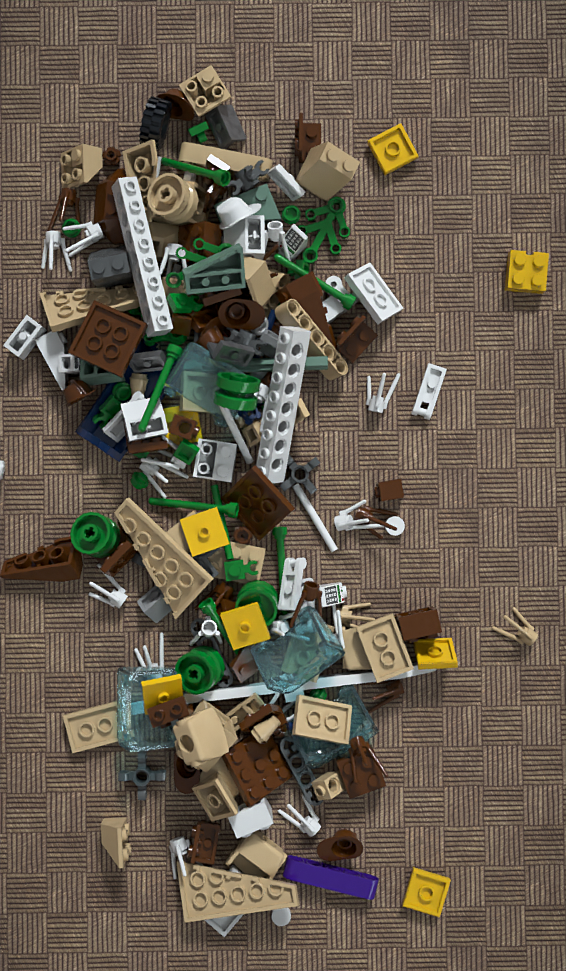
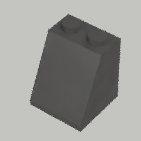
[88,245,134,288]

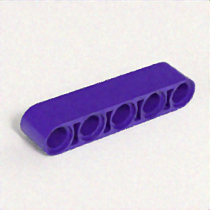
[283,855,379,900]

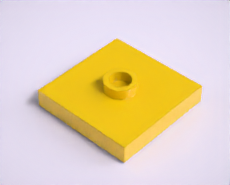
[367,123,419,176]
[180,507,230,557]
[220,602,271,650]
[413,638,458,670]
[141,674,183,715]
[402,867,451,918]

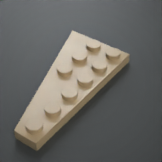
[40,285,140,333]
[114,498,214,620]
[176,861,300,923]

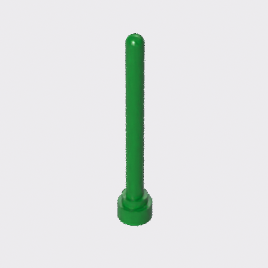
[161,157,231,186]
[274,254,357,311]
[138,344,183,432]
[148,497,239,518]
[272,527,288,615]
[199,598,240,655]

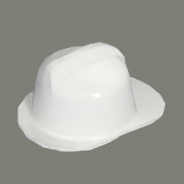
[216,197,261,230]

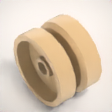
[147,173,198,224]

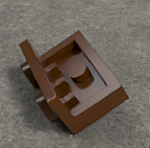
[147,696,194,729]
[238,703,288,742]
[188,820,221,865]

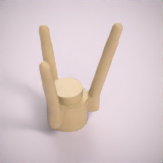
[337,603,375,628]
[492,607,538,646]

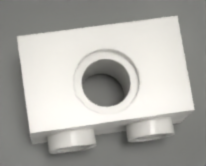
[3,315,47,360]

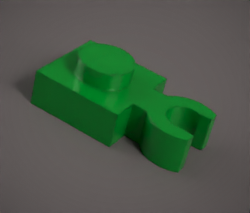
[166,293,203,313]
[92,394,123,430]
[224,559,259,581]

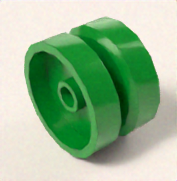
[213,372,261,411]
[70,512,121,558]
[235,580,279,627]
[175,645,225,695]

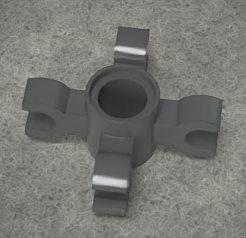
[225,160,269,197]
[223,327,268,356]
[280,455,320,495]
[118,751,166,800]

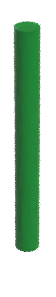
[210,485,234,560]

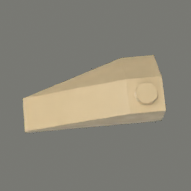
[122,140,158,224]

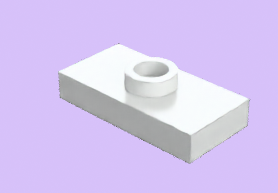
[267,164,305,201]

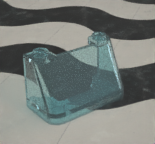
[163,342,244,428]
[250,606,345,694]
[117,667,177,752]
[286,684,379,769]

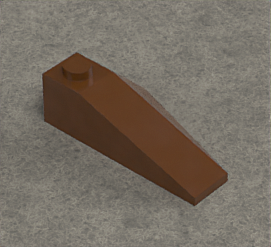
[275,271,337,348]
[0,536,83,582]

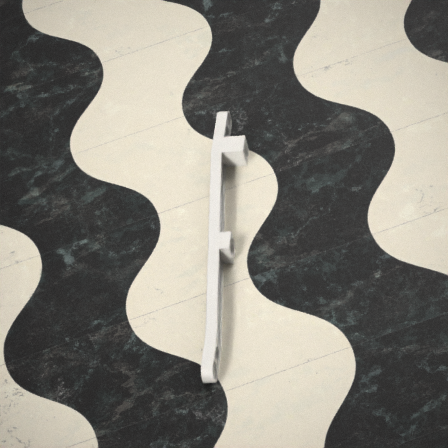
[129,662,437,727]

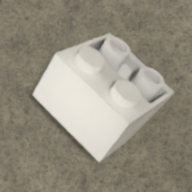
[223,215,265,260]
[120,398,169,443]
[193,438,238,483]
[228,797,274,839]

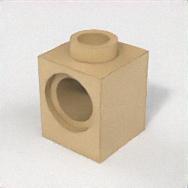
[311,771,346,801]

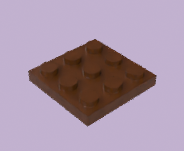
[68,300,148,378]
[221,465,295,541]
[222,734,292,807]

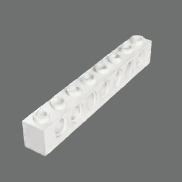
[112,177,173,337]
[256,326,311,483]

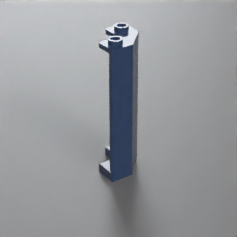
[75,338,183,462]

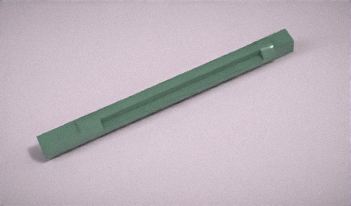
[182,356,328,373]

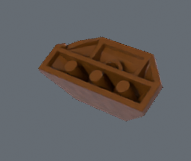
[93,168,126,245]

